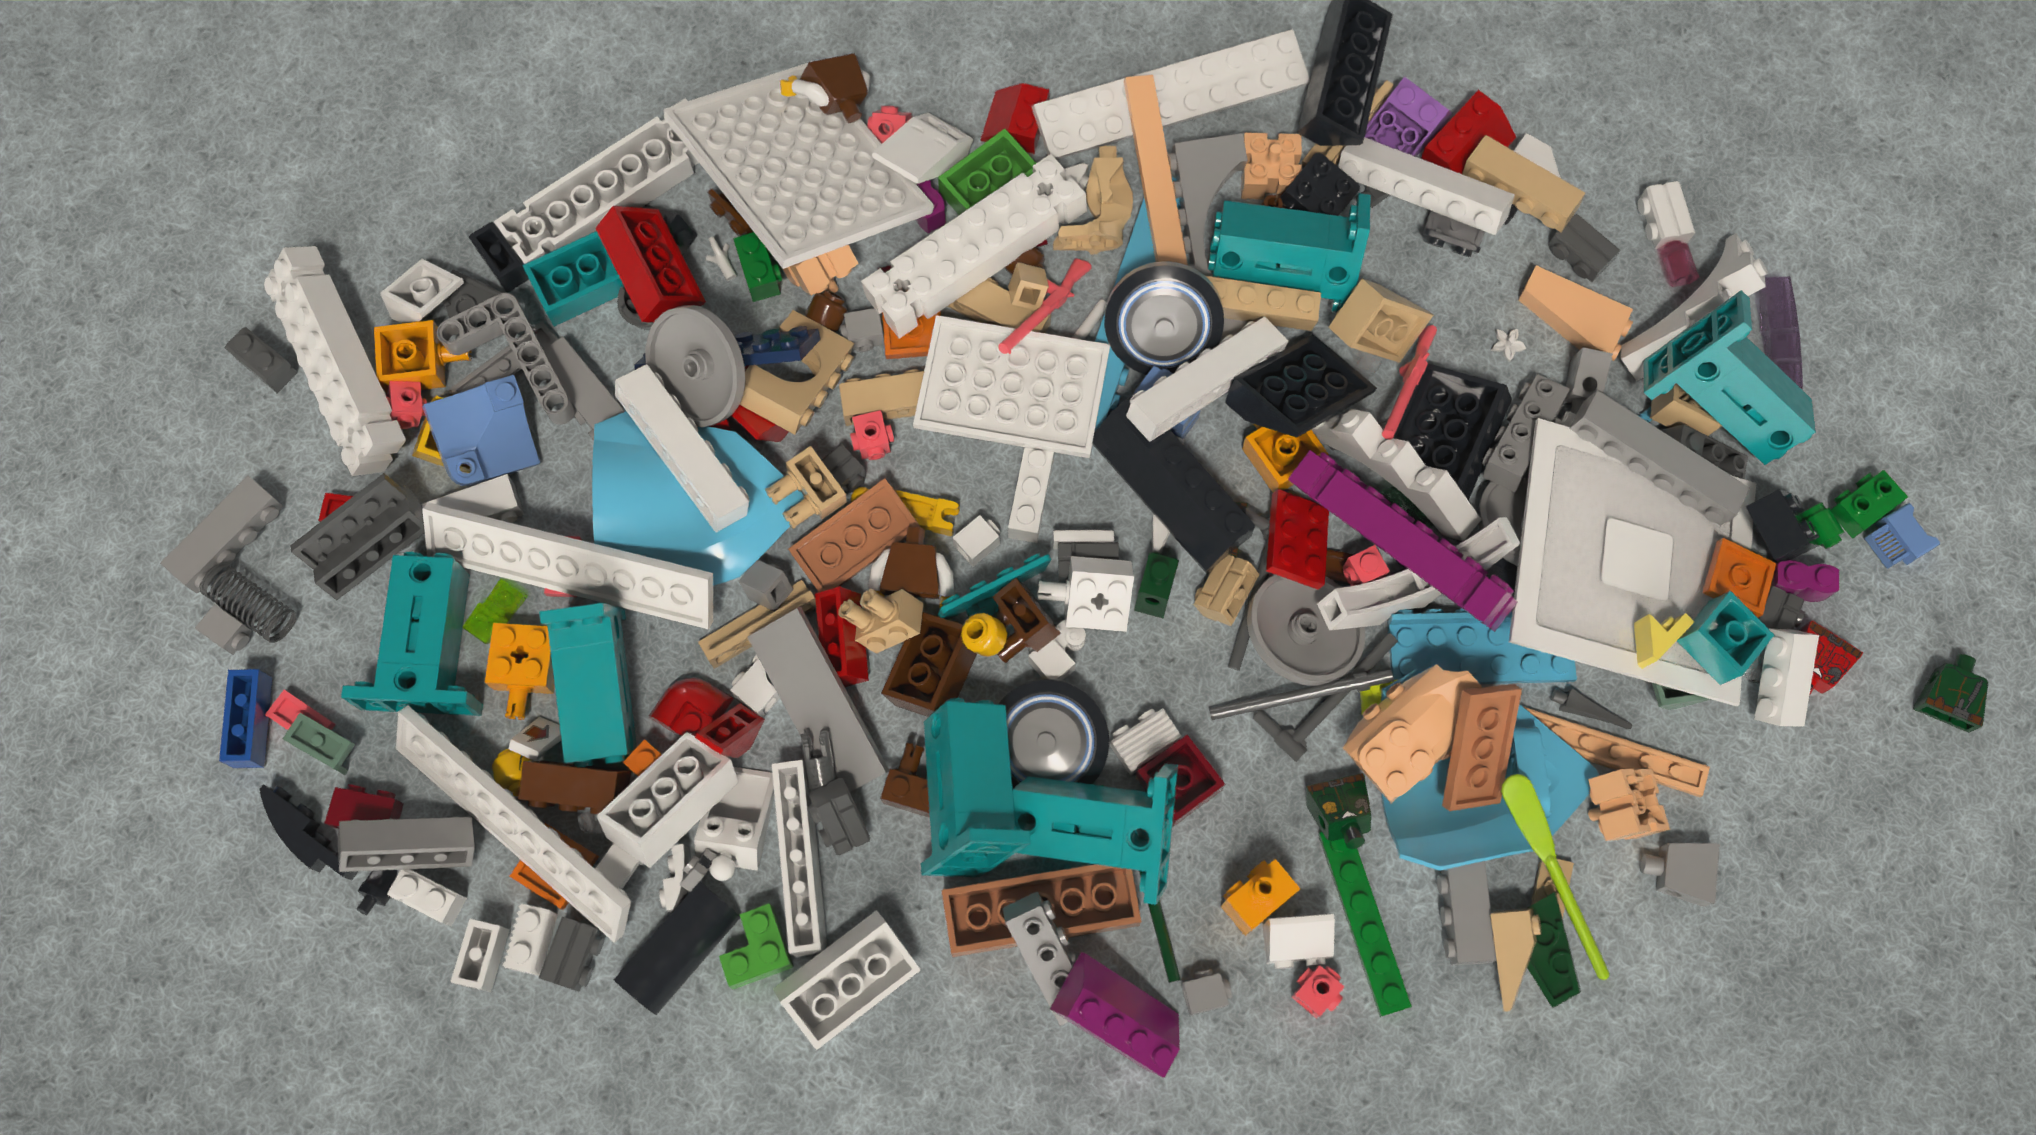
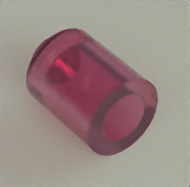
[1660,241,1699,287]

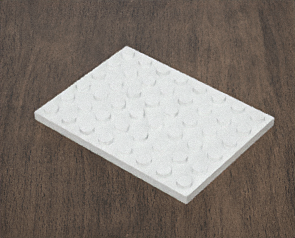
[664,63,934,269]

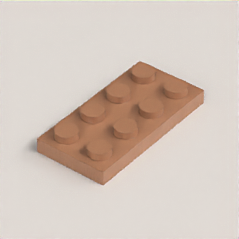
[788,478,921,592]
[1442,684,1522,811]

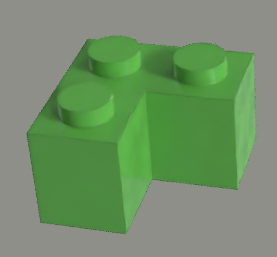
[719,903,794,989]

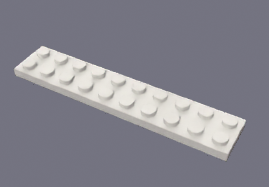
[1032,29,1310,160]
[422,503,713,629]
[396,706,631,943]

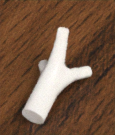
[706,236,737,281]

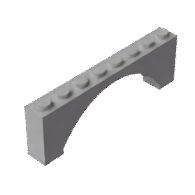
[1168,133,1248,342]

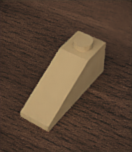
[1490,908,1541,1011]

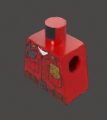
[1799,620,1864,696]

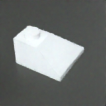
[380,259,464,324]

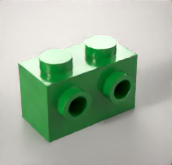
[733,232,783,302]
[1831,470,1908,539]

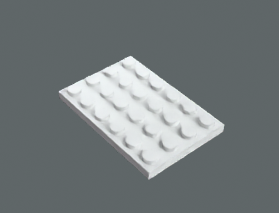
[913,315,1110,458]

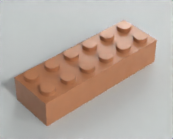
[941,864,1141,957]

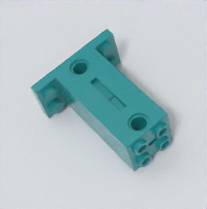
[1208,193,1371,313]
[1643,290,1816,465]
[341,552,483,716]
[539,603,637,767]
[921,698,1031,877]
[1012,763,1178,905]

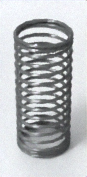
[200,563,296,643]

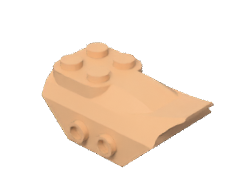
[1343,664,1483,803]

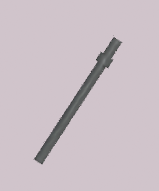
[1209,669,1394,720]

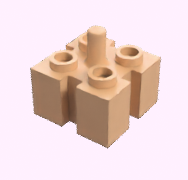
[1241,133,1302,200]
[782,245,859,296]
[1588,769,1670,841]

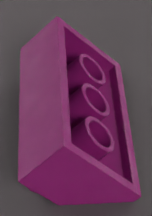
[1050,951,1180,1078]

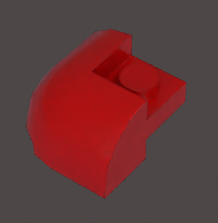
[649,678,734,737]

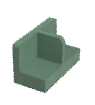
[282,713,355,775]

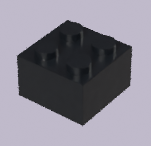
[1745,489,1820,562]

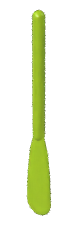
[1501,774,1610,980]

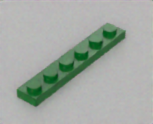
[1318,832,1412,1017]

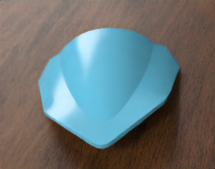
[592,411,804,586]
[1381,669,1599,871]

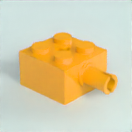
[374,320,472,393]
[1242,424,1329,493]
[485,623,555,720]
[1221,859,1301,936]

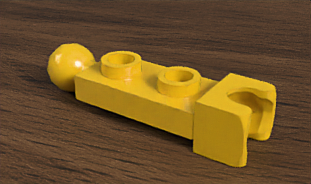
[851,487,960,536]

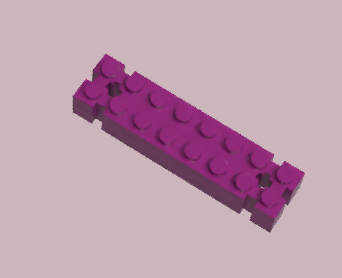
[1288,450,1518,632]

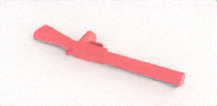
[998,259,1092,354]
[1382,325,1437,440]

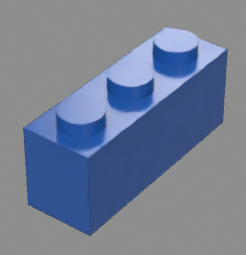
[219,669,272,768]

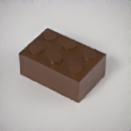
[881,612,977,717]
[518,760,631,815]

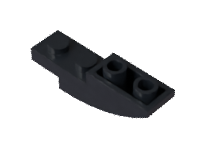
[259,784,359,880]

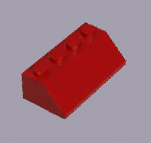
[595,206,706,322]

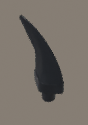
[356,870,397,915]

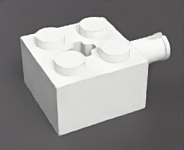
[1037,556,1134,632]

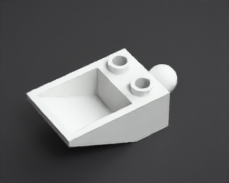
[872,113,973,184]
[694,767,774,881]

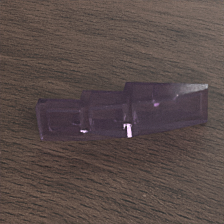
[1759,276,1803,390]

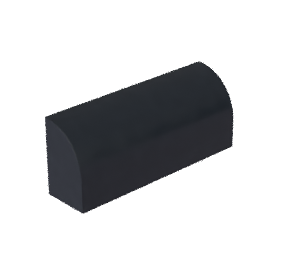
[613,881,740,1015]

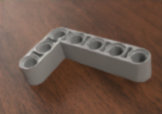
[437,293,575,425]

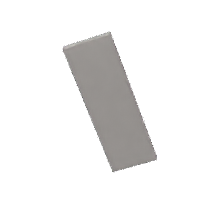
[747,607,889,792]

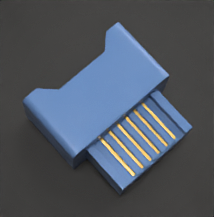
[1864,503,1940,569]

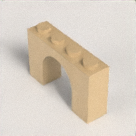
[739,310,854,435]

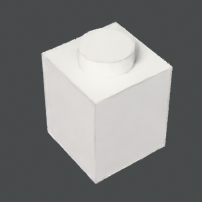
[952,515,1000,567]

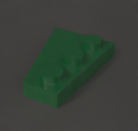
[1527,891,1581,1008]

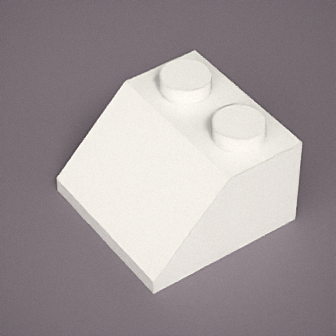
[1262,914,1335,969]

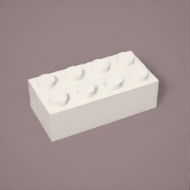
[597,732,739,868]
[773,910,921,1050]

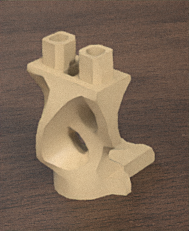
[1053,146,1133,254]

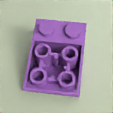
[1365,76,1453,157]

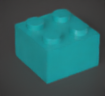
[1677,591,1774,685]

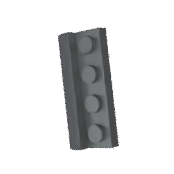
[290,473,425,600]

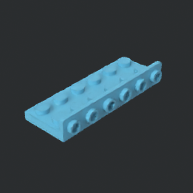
[1387,609,1577,684]

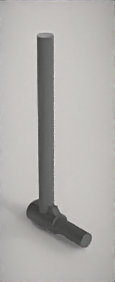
[1228,508,1270,671]
[1253,633,1398,762]

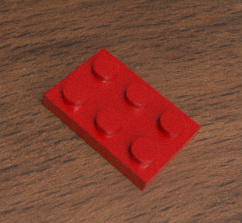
[1266,489,1329,590]

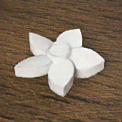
[1491,329,1526,362]

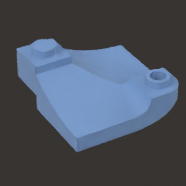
[422,375,540,486]

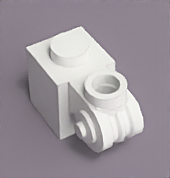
[1028,620,1086,681]

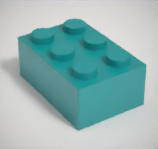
[522,231,624,327]

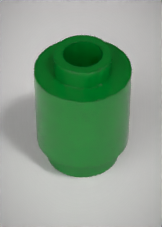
[1802,503,1845,549]

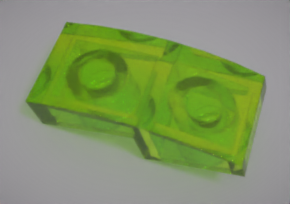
[462,578,528,644]

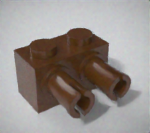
[992,578,1061,664]
[880,743,930,818]

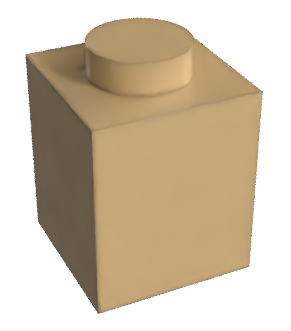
[1008,262,1049,311]

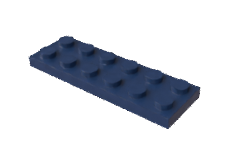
[634,326,821,370]

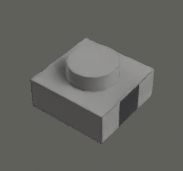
[680,848,717,892]

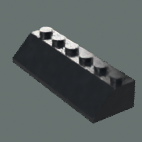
[1297,0,1393,146]
[1092,392,1256,573]

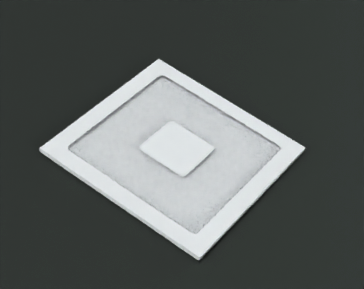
[1509,418,1756,706]

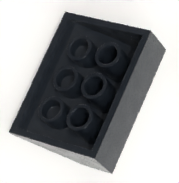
[1225,334,1377,438]
[1393,363,1512,501]

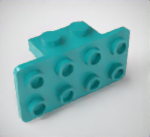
[937,553,1052,620]

